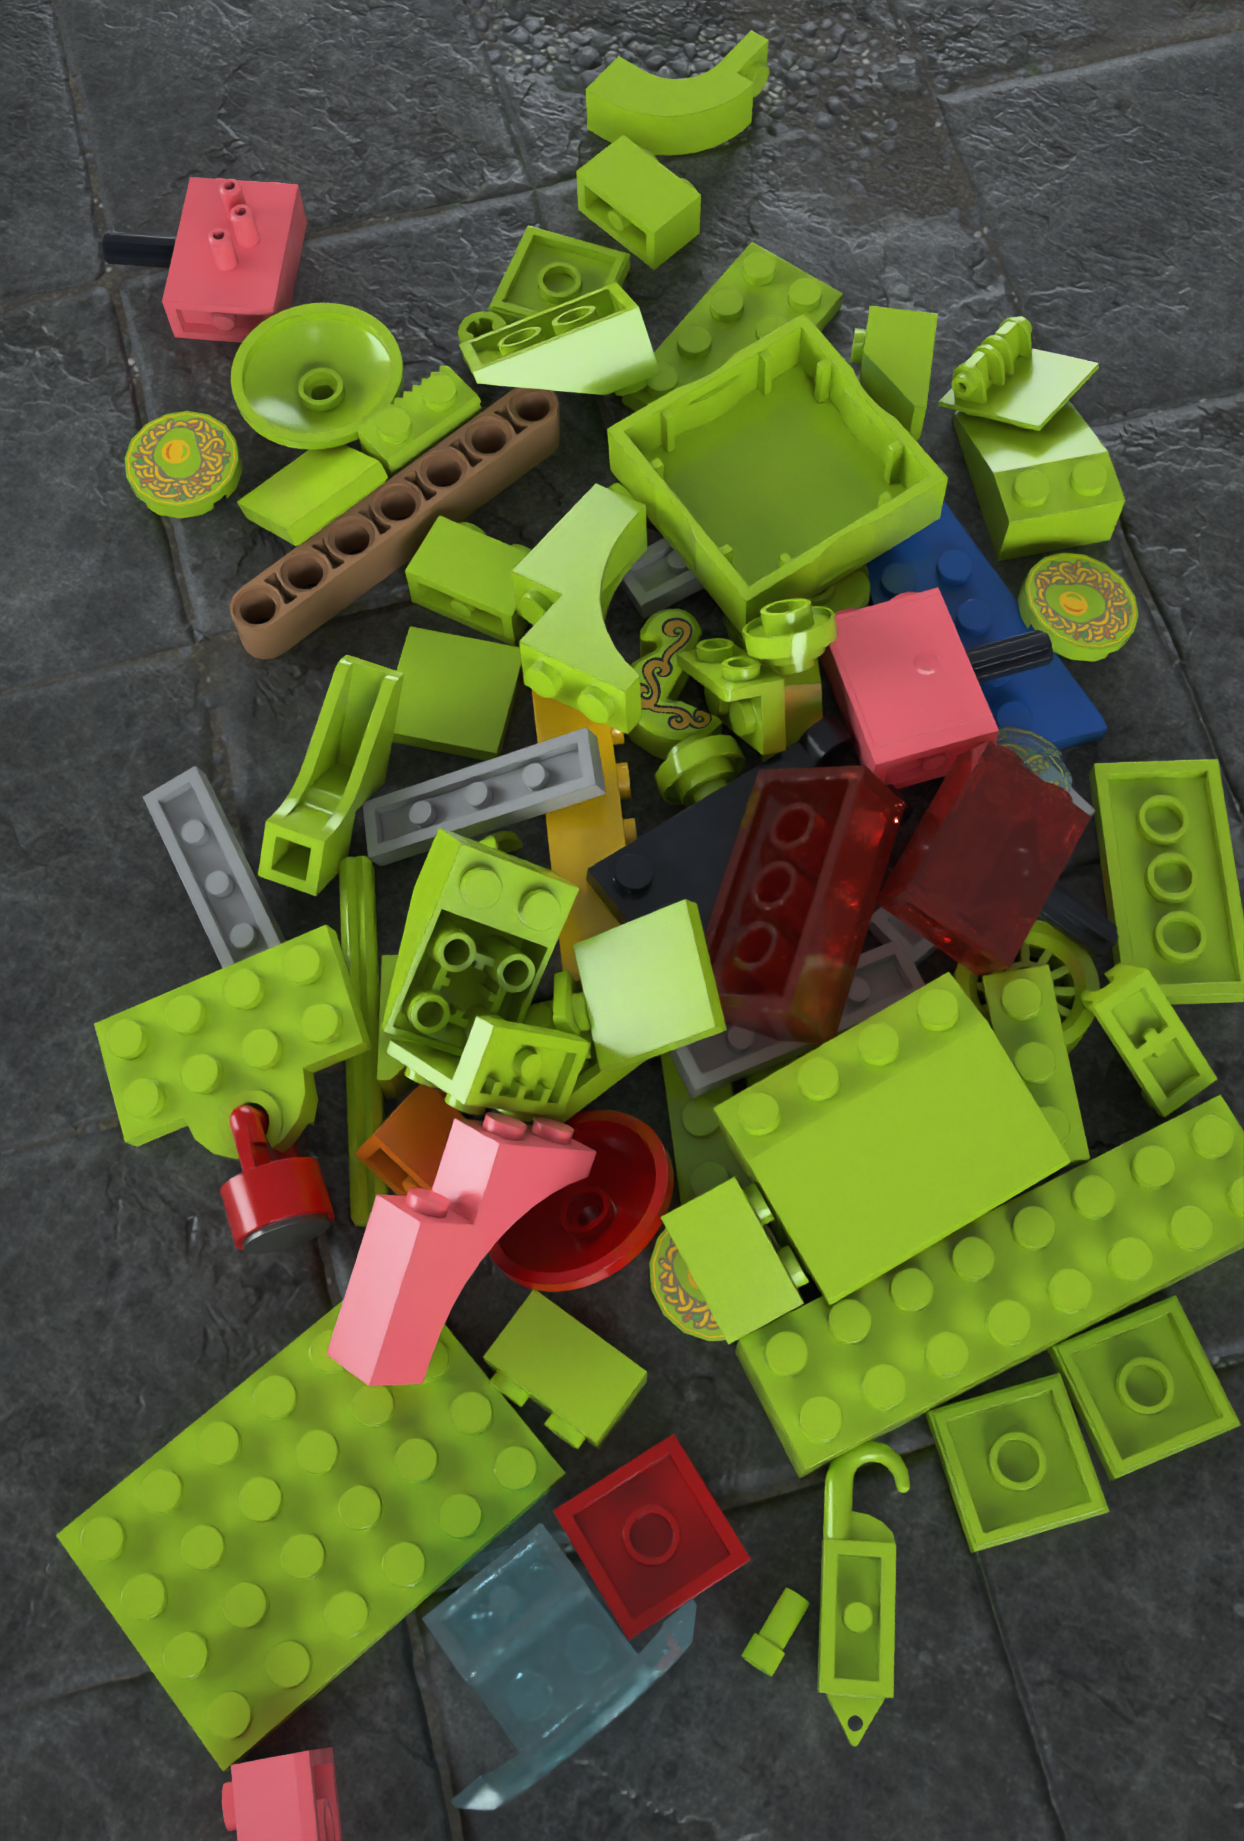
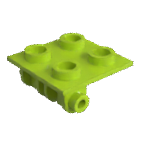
[939,316,1099,431]

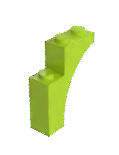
[512,483,648,734]

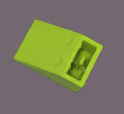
[381,827,579,1056]

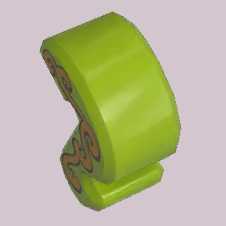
[628,609,722,760]

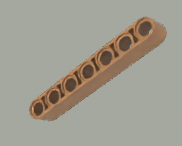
[230,387,561,660]

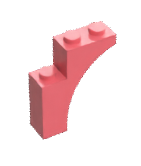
[327,1112,596,1386]

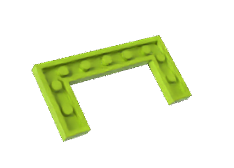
[661,964,1090,1206]

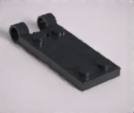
[586,715,914,949]

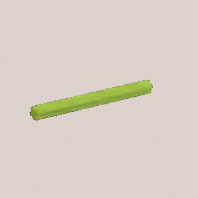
[339,856,388,1227]

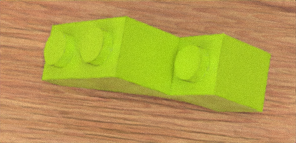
[258,654,404,896]

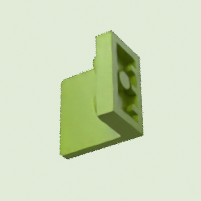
[386,1016,591,1122]

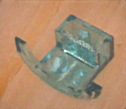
[422,1523,697,1811]

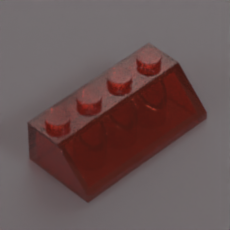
[704,765,905,1044]

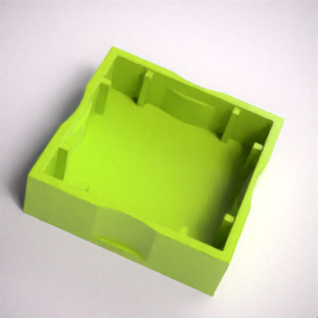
[607,313,948,636]

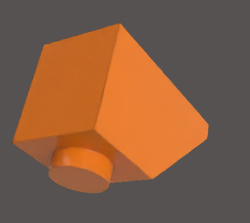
[354,1084,466,1196]

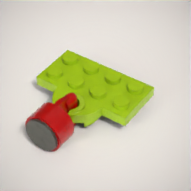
[94,925,372,1254]

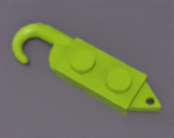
[817,1440,910,1746]

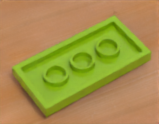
[622,242,843,411]
[1089,759,1244,1005]

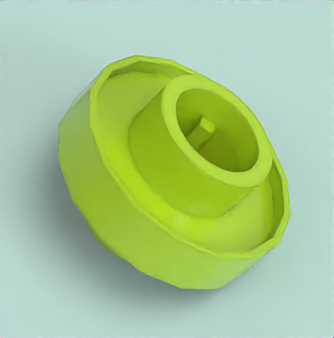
[742,598,838,674]
[655,734,746,807]

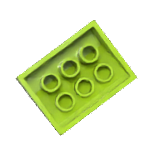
[713,972,1070,1306]

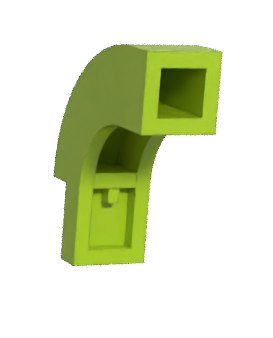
[586,30,769,156]

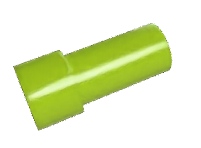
[741,1587,810,1677]

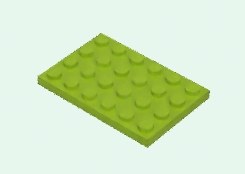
[56,1301,567,1772]

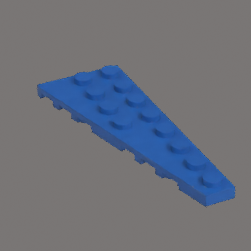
[866,501,1108,783]

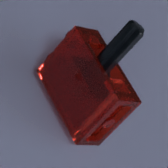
[875,741,1119,976]

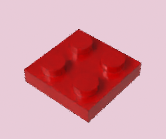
[553,1434,751,1641]

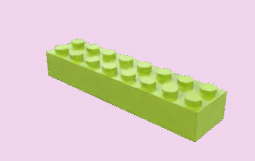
[735,1095,1244,1479]

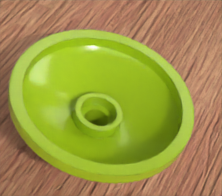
[231,303,404,450]

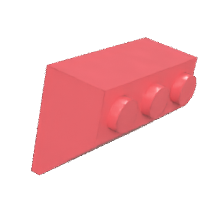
[222,1747,343,1841]

